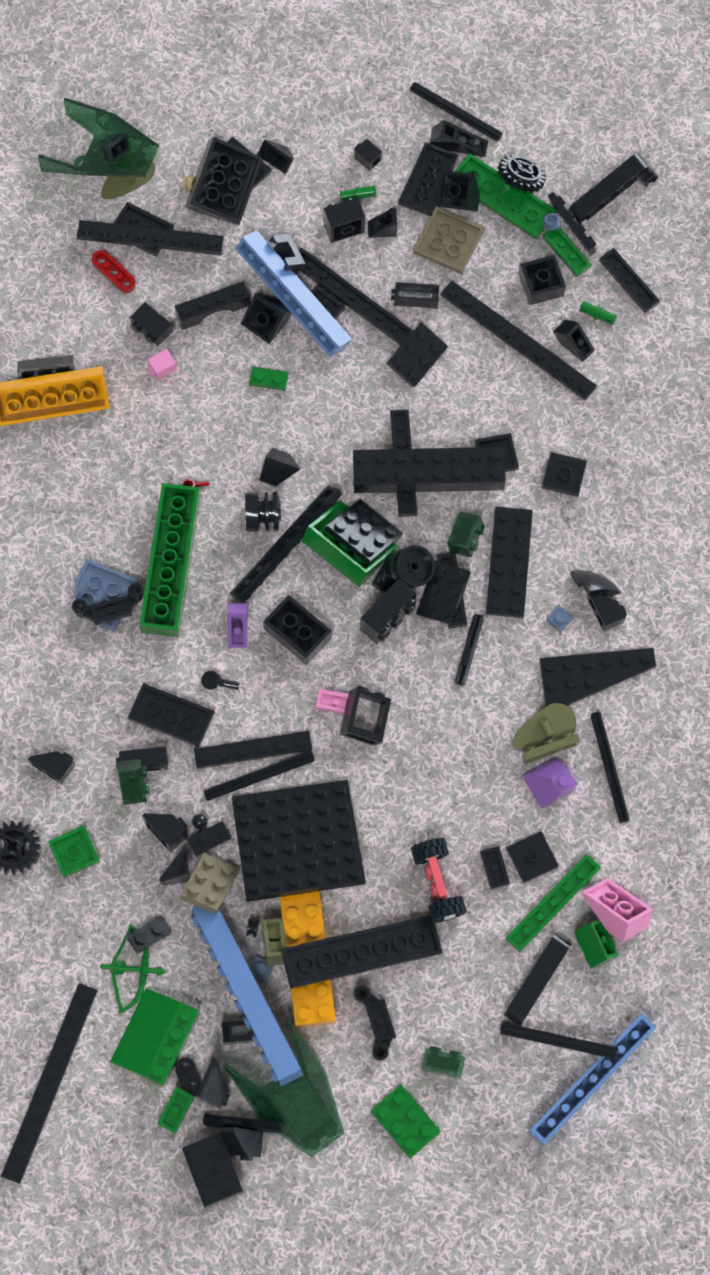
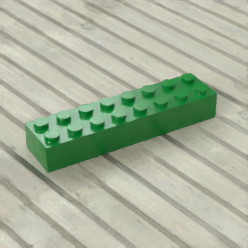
[139,483,201,638]

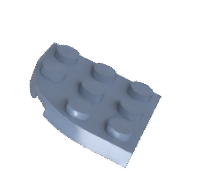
[75,558,139,632]

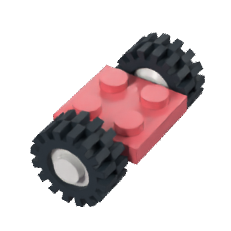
[411,837,467,923]

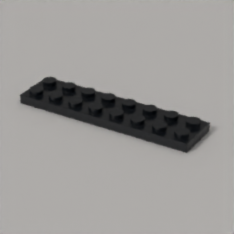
[281,915,443,989]

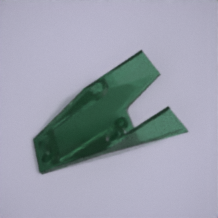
[38,98,159,177]
[223,1017,345,1158]

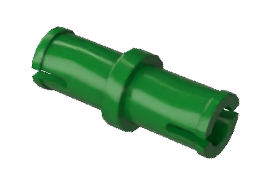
[339,185,377,203]
[579,301,617,326]

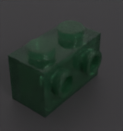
[447,511,485,557]
[117,758,150,805]
[420,1046,465,1080]

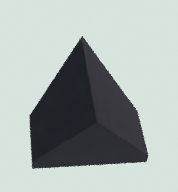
[368,206,397,238]
[259,448,300,487]
[159,849,190,886]

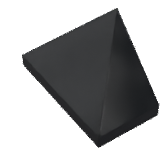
[257,139,294,174]

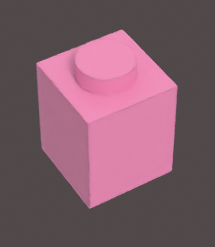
[147,349,177,380]

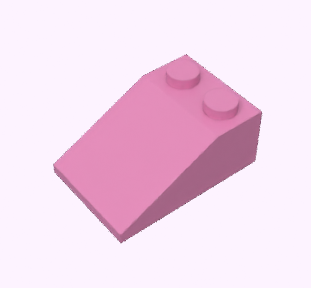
[582,878,653,942]

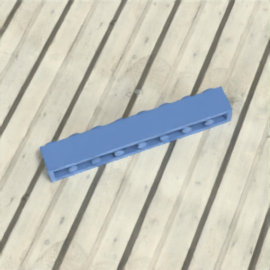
[235,230,352,358]
[528,1013,657,1147]

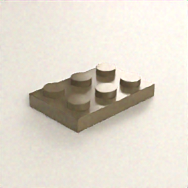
[180,852,240,914]

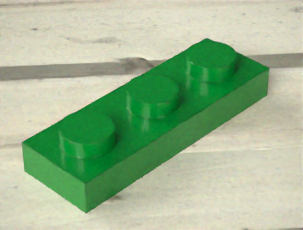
[543,228,591,277]

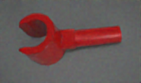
[182,479,209,487]

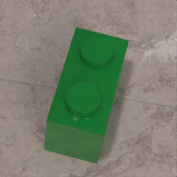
[574,920,619,969]

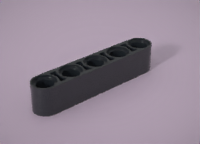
[504,933,572,1026]

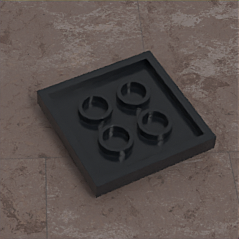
[325,499,403,565]

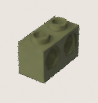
[262,918,286,967]

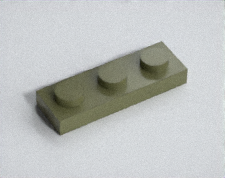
[522,733,580,764]

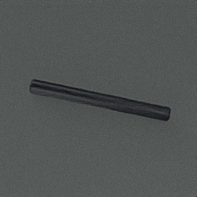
[410,82,503,142]
[590,712,630,823]
[204,751,315,801]
[500,1023,619,1059]

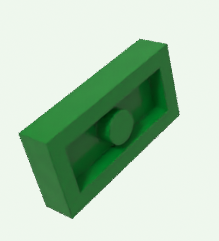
[249,366,289,391]
[157,1087,196,1134]

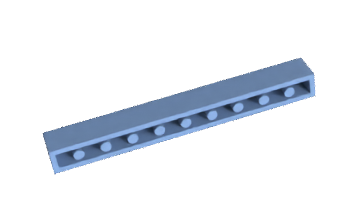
[191,906,303,1087]

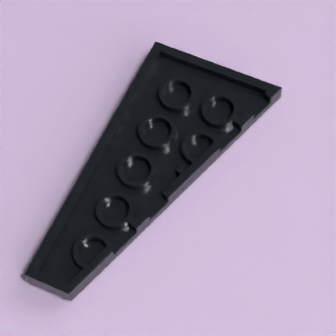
[539,648,656,707]

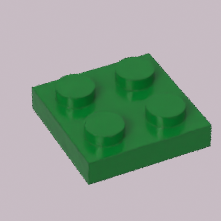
[48,825,100,878]

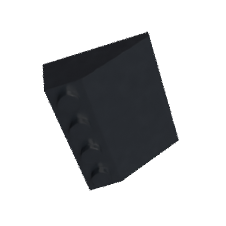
[185,137,263,225]

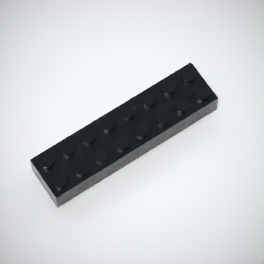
[353,447,506,493]

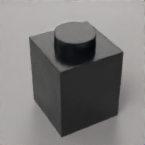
[354,139,382,171]

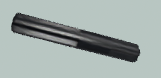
[455,614,484,686]
[203,1114,283,1134]

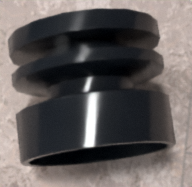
[245,492,281,532]

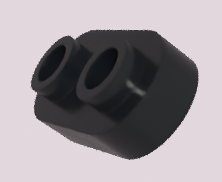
[175,1057,202,1096]

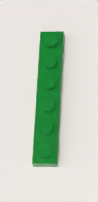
[505,854,601,953]

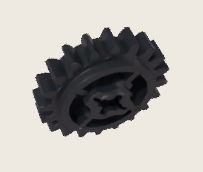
[497,154,547,193]
[0,820,41,876]

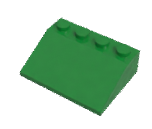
[301,500,398,587]
[110,988,200,1088]

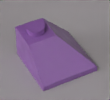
[522,757,577,809]

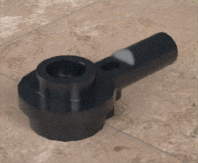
[201,671,240,690]

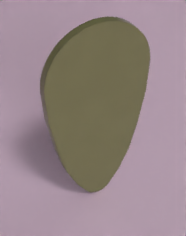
[101,153,155,199]
[512,703,576,750]

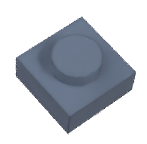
[546,606,573,633]
[250,956,273,983]

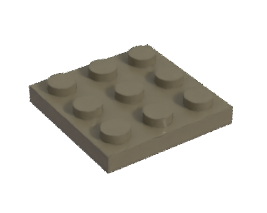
[413,206,485,275]

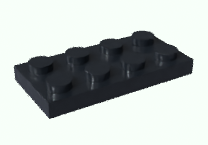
[398,142,458,217]
[128,683,215,748]

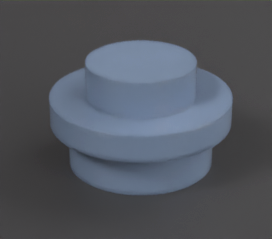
[543,213,561,231]

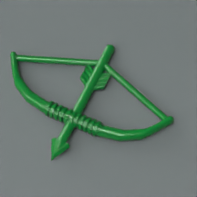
[100,924,167,1013]

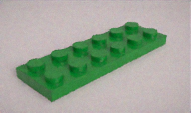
[455,153,557,240]

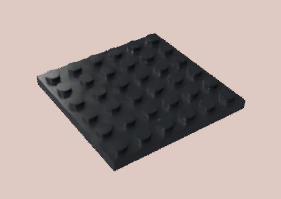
[232,780,366,902]

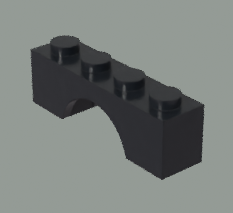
[175,282,250,330]

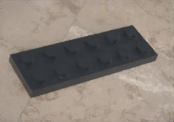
[486,506,533,619]

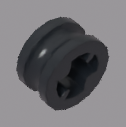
[246,918,260,938]

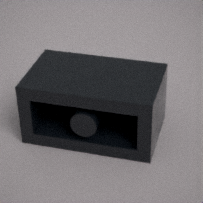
[130,302,173,346]

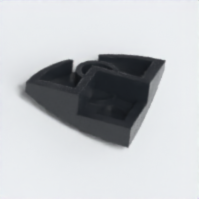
[570,570,621,597]

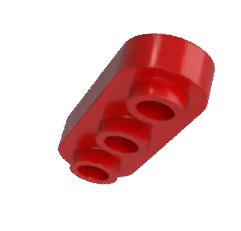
[92,250,136,293]

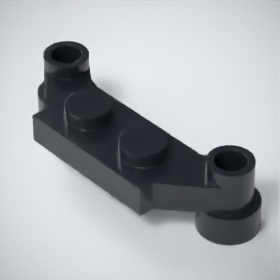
[72,583,144,626]
[354,986,396,1061]

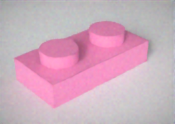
[315,689,348,714]

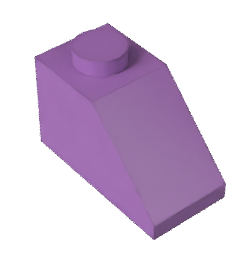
[227,603,248,648]

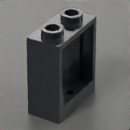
[340,686,391,746]

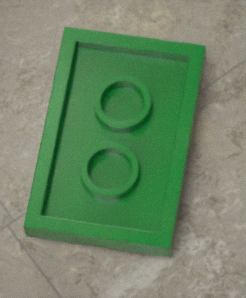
[370,1084,441,1159]

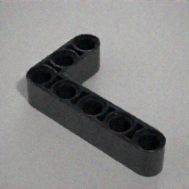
[569,153,658,224]

